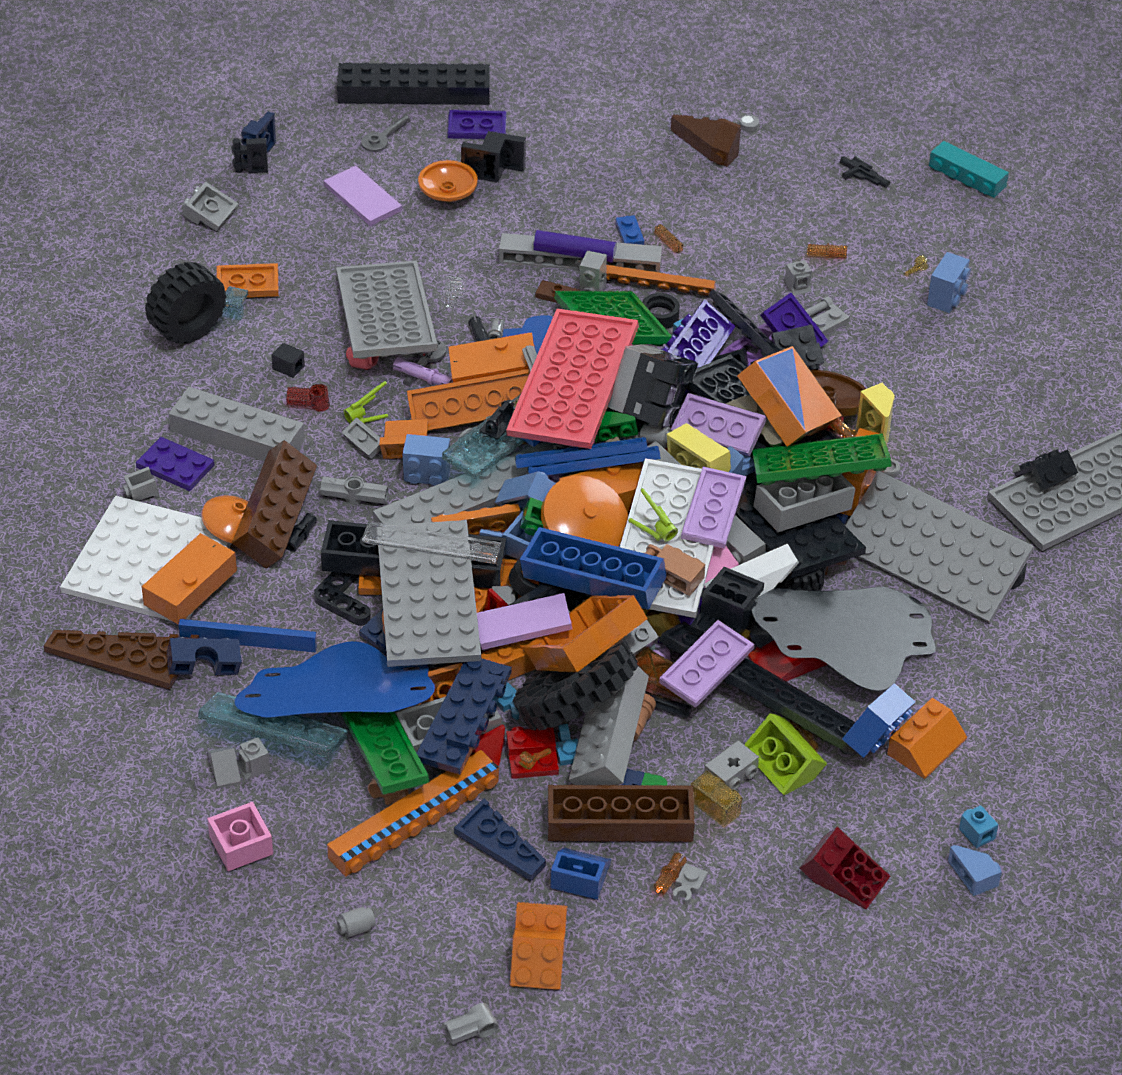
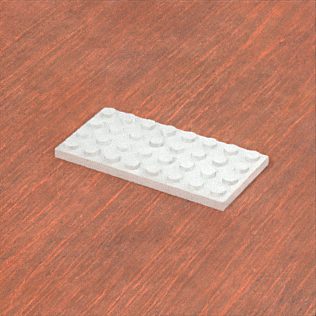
[620,458,714,618]

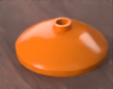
[418,160,477,202]
[201,495,248,543]

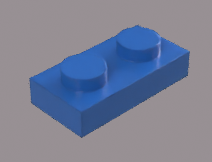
[615,215,644,245]

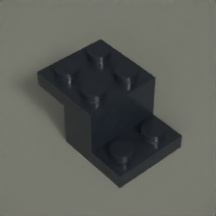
[461,131,526,183]
[689,567,764,637]

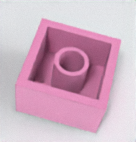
[207,802,273,871]

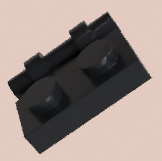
[231,138,268,174]

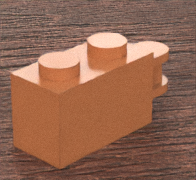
[643,544,705,596]

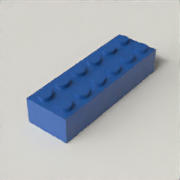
[520,527,667,610]

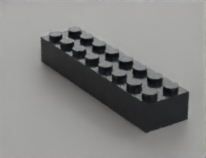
[337,62,490,105]
[321,520,506,588]

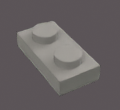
[342,418,381,459]

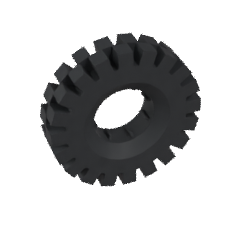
[513,638,638,731]

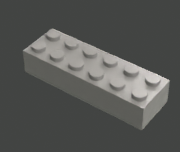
[169,387,305,462]
[569,666,649,785]

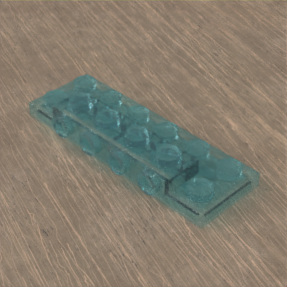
[442,394,525,480]
[198,692,348,757]

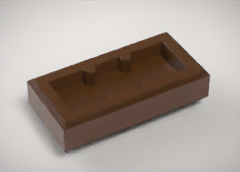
[535,280,580,303]

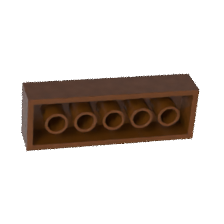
[232,440,317,568]
[547,785,695,842]

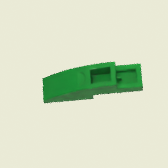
[551,411,638,445]

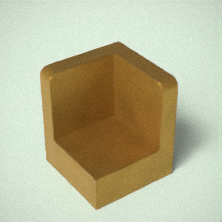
[646,610,681,637]

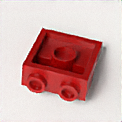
[506,727,559,779]

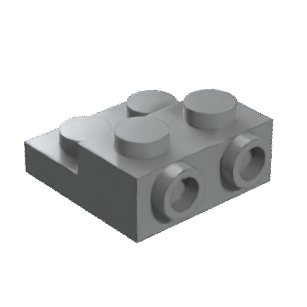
[181,182,238,231]

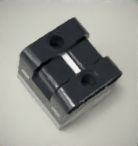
[608,345,699,428]

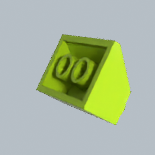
[744,713,827,795]

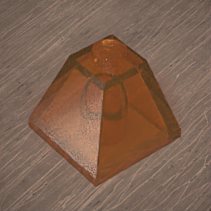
[635,647,684,701]

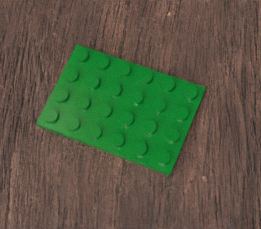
[554,291,672,347]
[752,433,892,485]

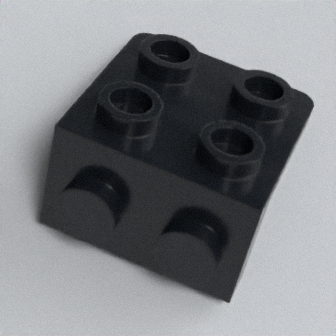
[1014,449,1078,491]

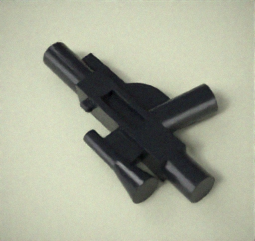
[839,155,890,188]

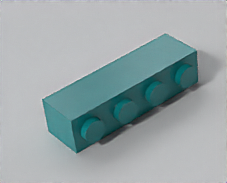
[929,141,1009,198]

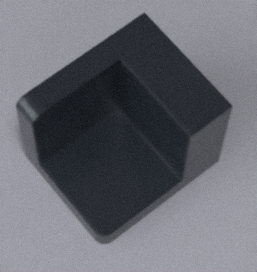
[271,343,305,378]

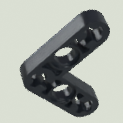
[314,572,371,626]

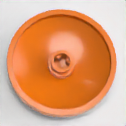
[541,476,628,547]

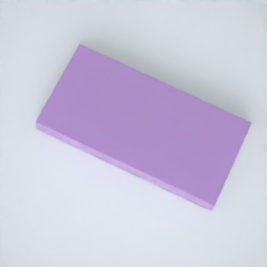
[324,166,402,226]
[671,393,767,456]
[681,467,746,549]
[477,593,572,650]
[659,620,754,708]

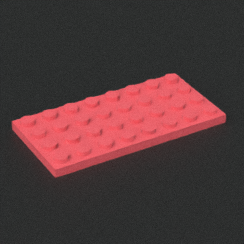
[506,309,639,449]

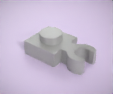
[672,863,708,906]

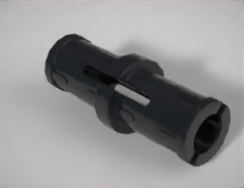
[285,513,317,552]

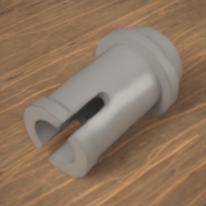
[487,318,505,339]

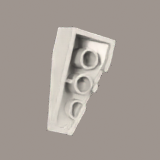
[704,544,799,616]

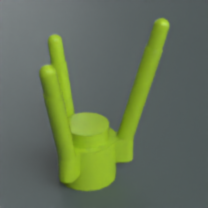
[343,381,388,424]
[628,488,678,542]

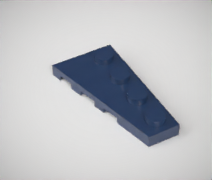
[454,798,546,881]

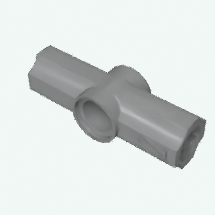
[320,476,389,504]

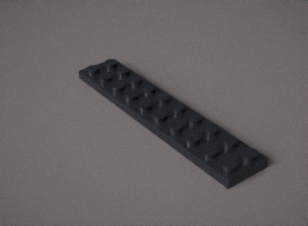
[659,621,857,756]

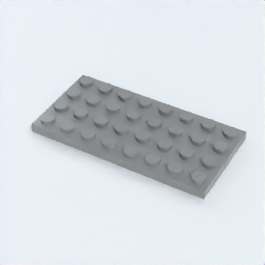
[336,260,438,359]
[987,429,1122,551]
[845,471,1034,624]
[377,520,481,667]

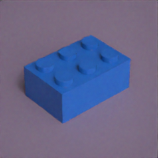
[842,683,916,758]

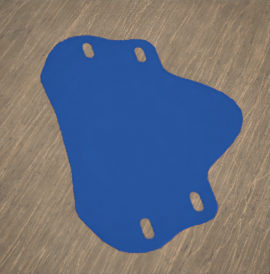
[235,641,435,718]

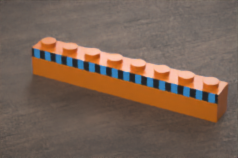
[327,750,499,877]

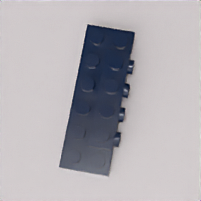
[417,658,512,775]

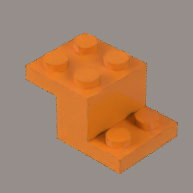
[510,902,567,990]

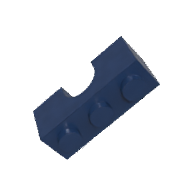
[166,637,242,675]

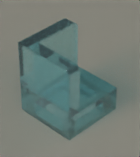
[222,286,248,320]

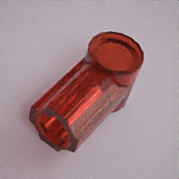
[286,384,330,412]

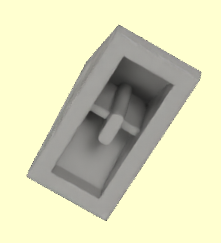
[207,746,241,788]

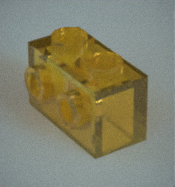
[691,771,742,828]

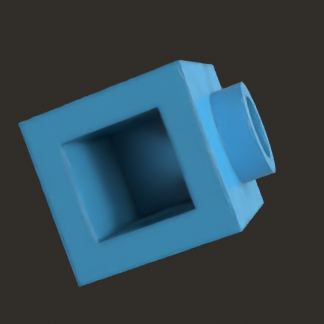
[959,805,999,849]

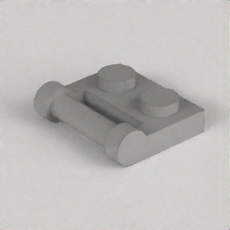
[805,297,850,335]

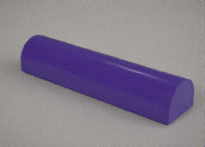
[533,230,617,262]

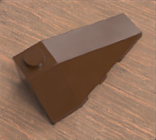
[670,114,741,167]

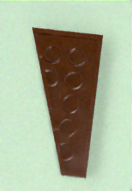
[44,630,199,689]

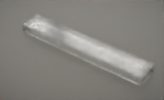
[363,521,501,564]

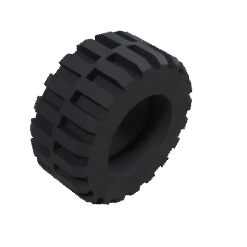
[145,262,226,344]

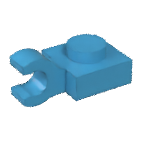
[556,724,579,766]

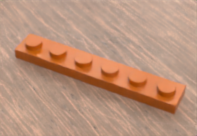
[607,265,716,296]

